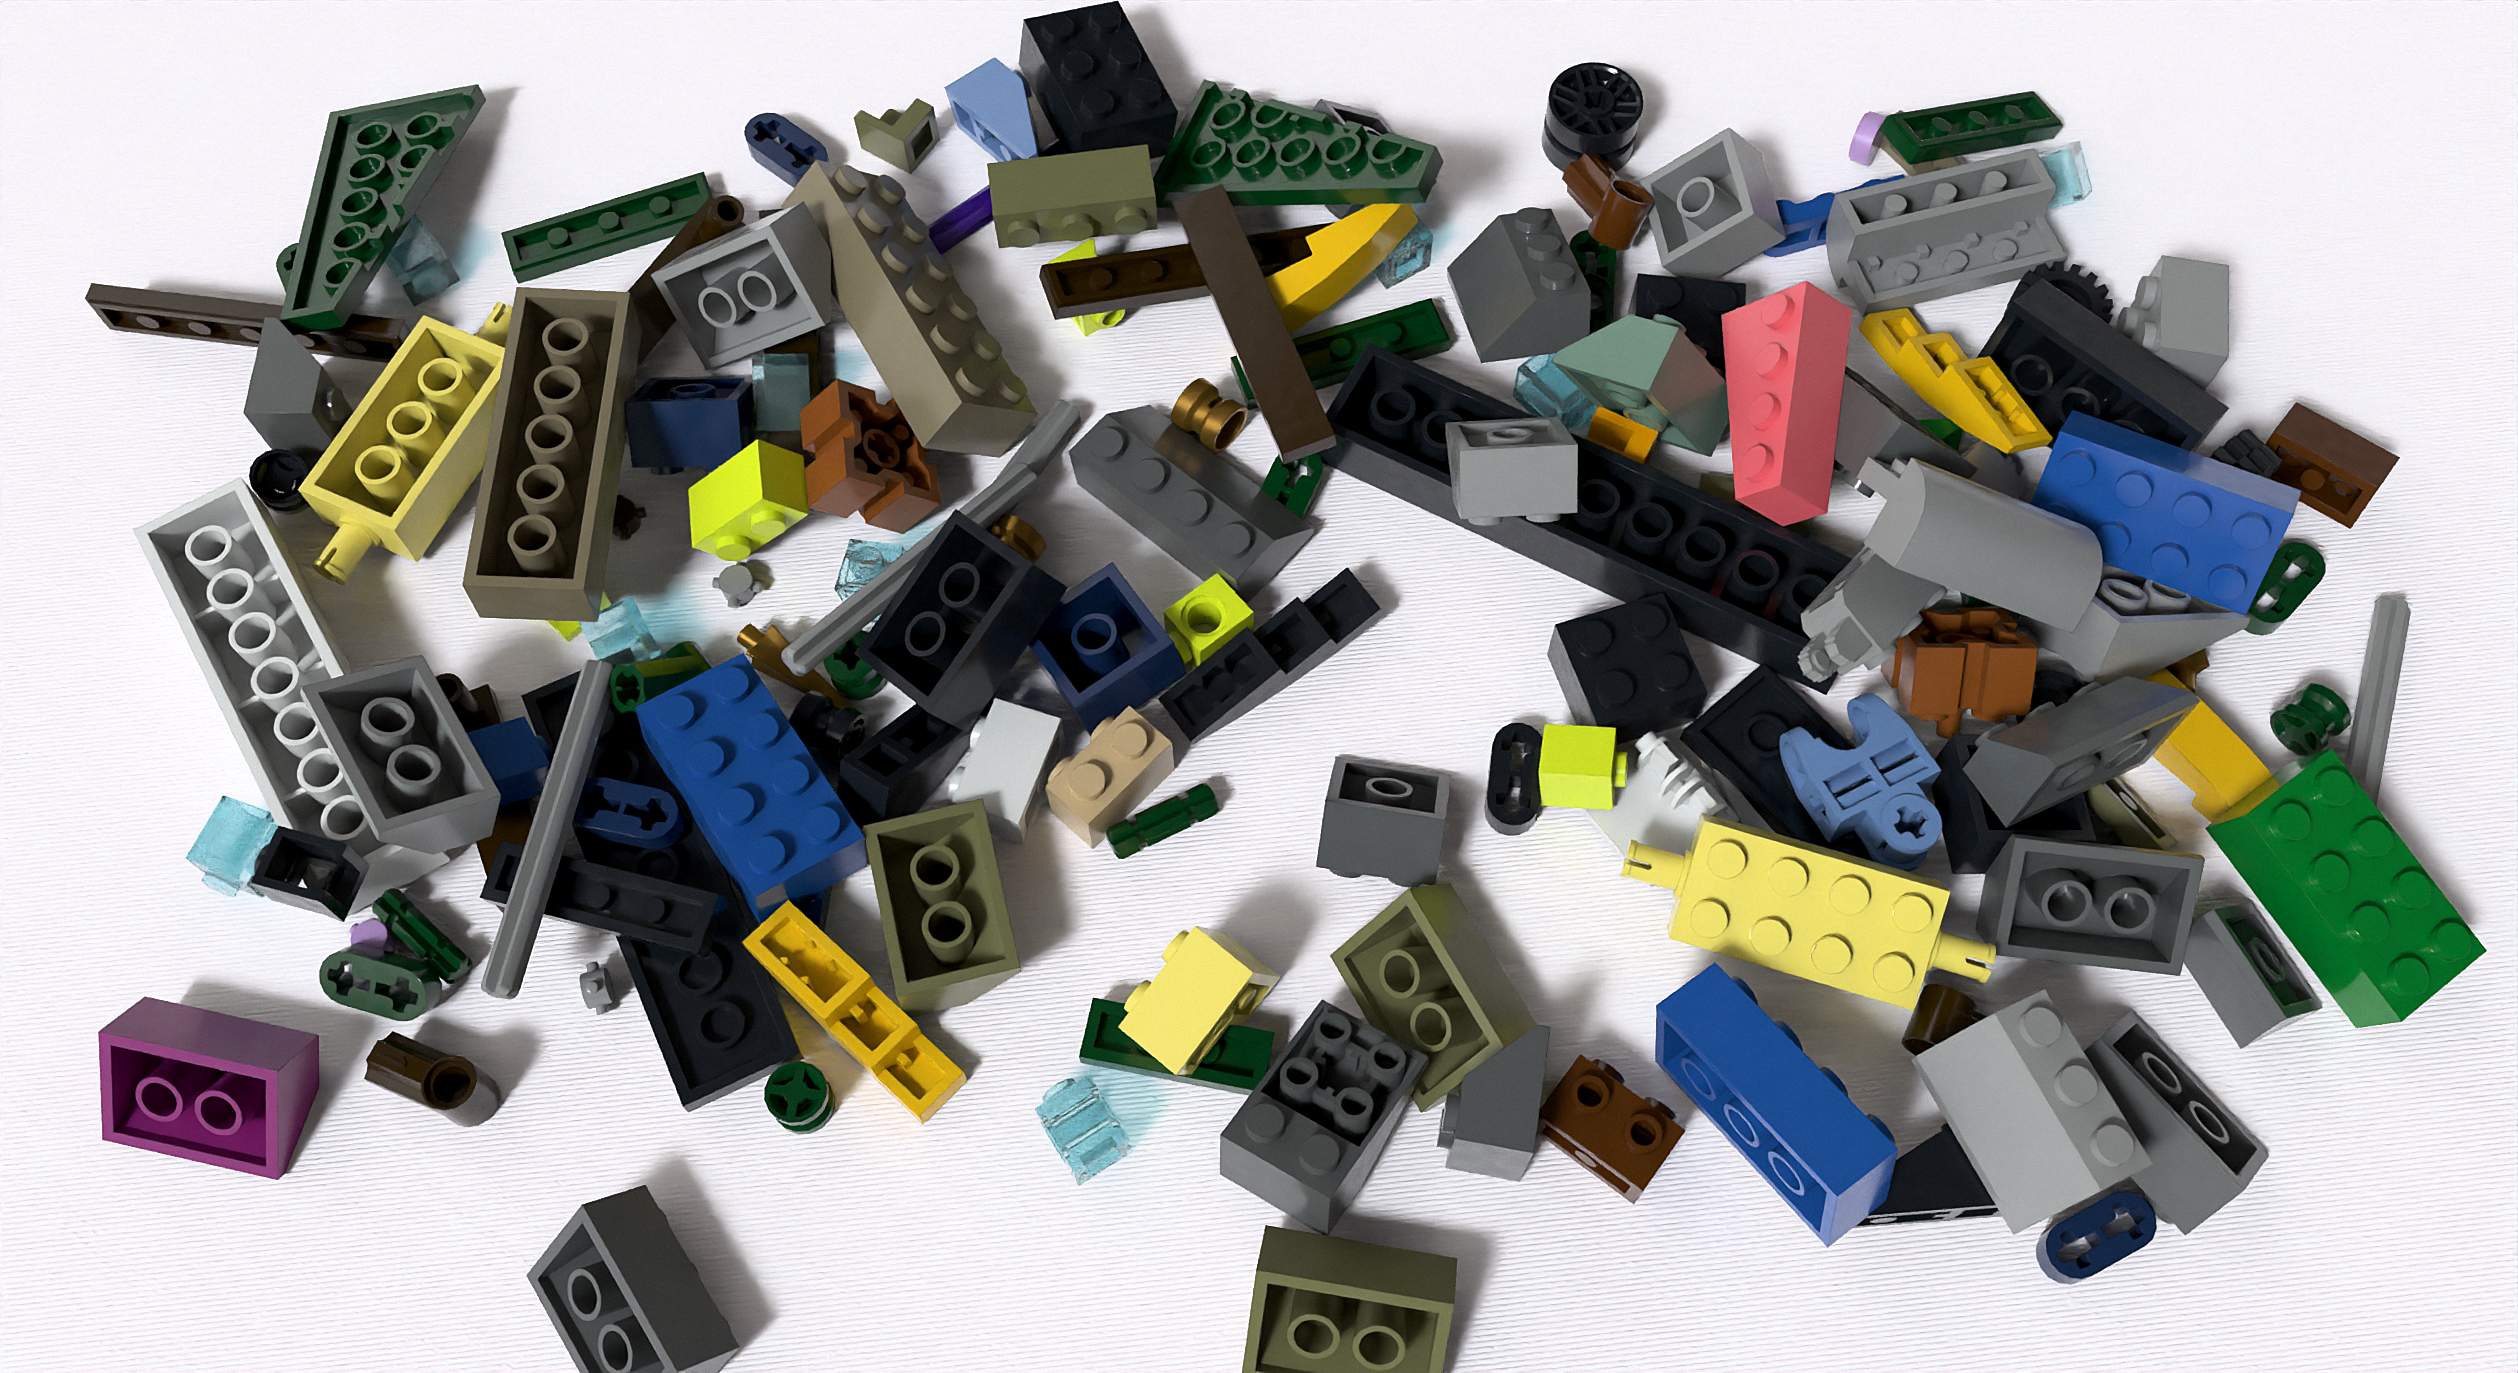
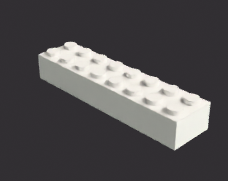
[133,476,450,918]

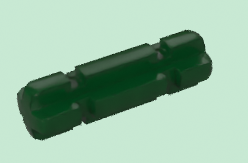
[1106,783,1219,859]
[372,888,472,984]

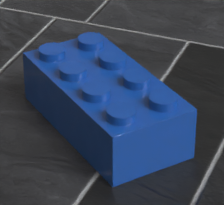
[2030,410,2301,615]
[635,653,867,925]
[1655,962,1899,1248]

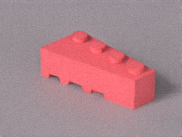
[1721,280,1852,526]

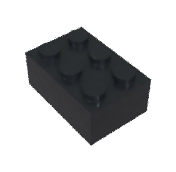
[1018,0,1178,159]
[854,509,1068,732]

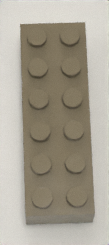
[781,160,1038,458]
[462,287,642,622]

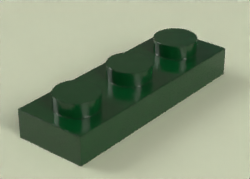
[1079,997,1274,1096]

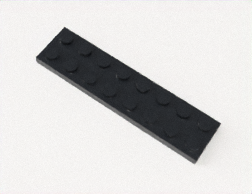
[521,649,805,1113]

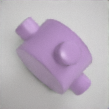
[349,920,397,953]

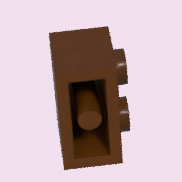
[2266,402,2400,529]
[1536,1054,1686,1205]

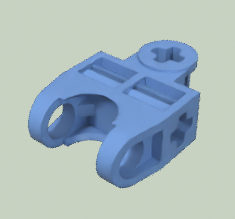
[1779,692,1942,872]

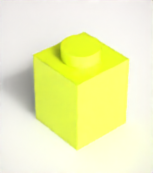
[1538,724,1628,810]

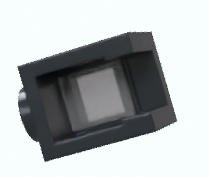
[250,825,370,922]

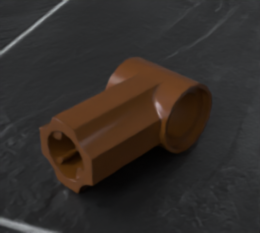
[1562,153,1654,250]

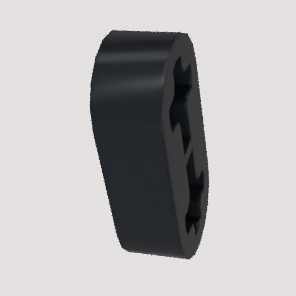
[1484,723,1543,836]

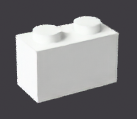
[948,698,1066,844]

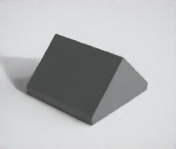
[2183,903,2323,1049]

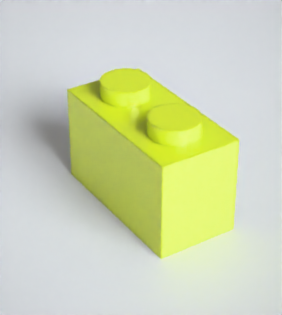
[688,439,809,562]

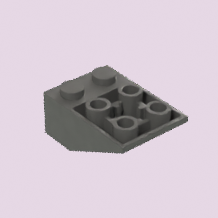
[1220,999,1429,1236]

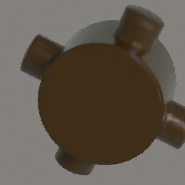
[612,495,647,540]

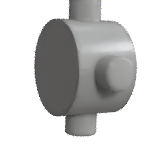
[712,561,763,609]
[579,961,615,1015]

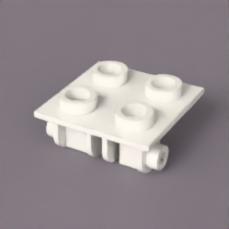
[1581,731,1739,887]

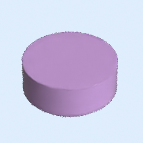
[1848,111,1887,167]

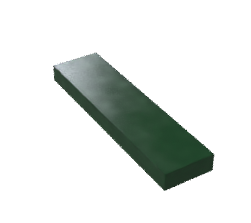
[1879,91,2063,165]
[501,171,713,284]
[1230,298,1450,410]

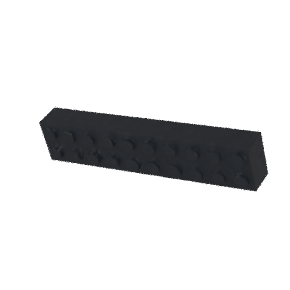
[1317,342,1853,695]

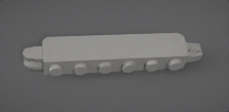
[1797,440,2028,683]

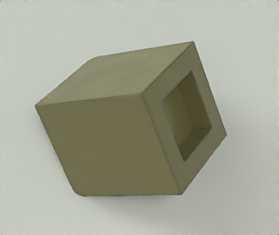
[854,98,940,174]

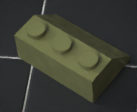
[987,144,1158,249]
[863,798,1022,1018]
[1330,882,1537,1113]
[1242,1225,1458,1373]

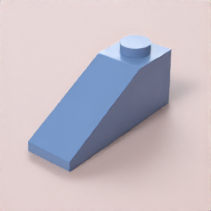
[944,57,1042,162]

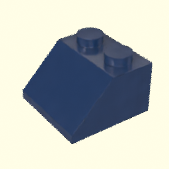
[624,375,759,475]

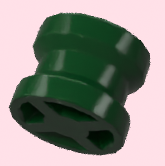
[823,630,887,700]
[2270,683,2352,757]
[764,1061,835,1135]

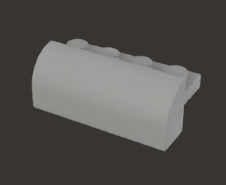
[1826,148,2067,317]
[1856,457,2103,633]

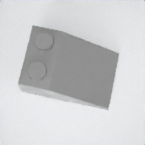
[2019,562,2251,686]

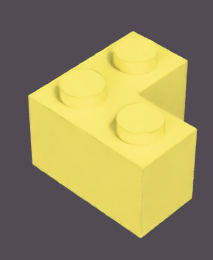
[1118,926,1280,1075]

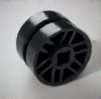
[1541,62,1644,172]

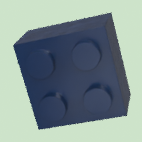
[1027,562,1187,737]

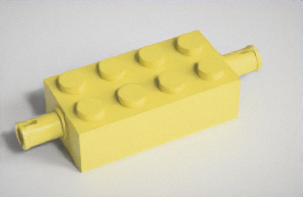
[298,302,513,586]
[1620,812,1996,1011]

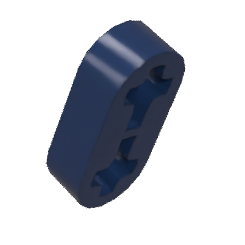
[744,112,830,188]
[573,777,685,849]
[2036,1192,2157,1285]

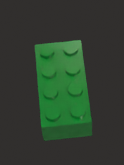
[2205,748,2487,1028]

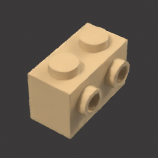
[1045,706,1175,849]

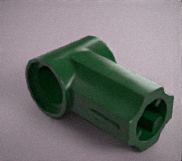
[609,641,716,714]

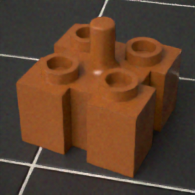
[800,378,941,534]
[1880,607,2039,739]

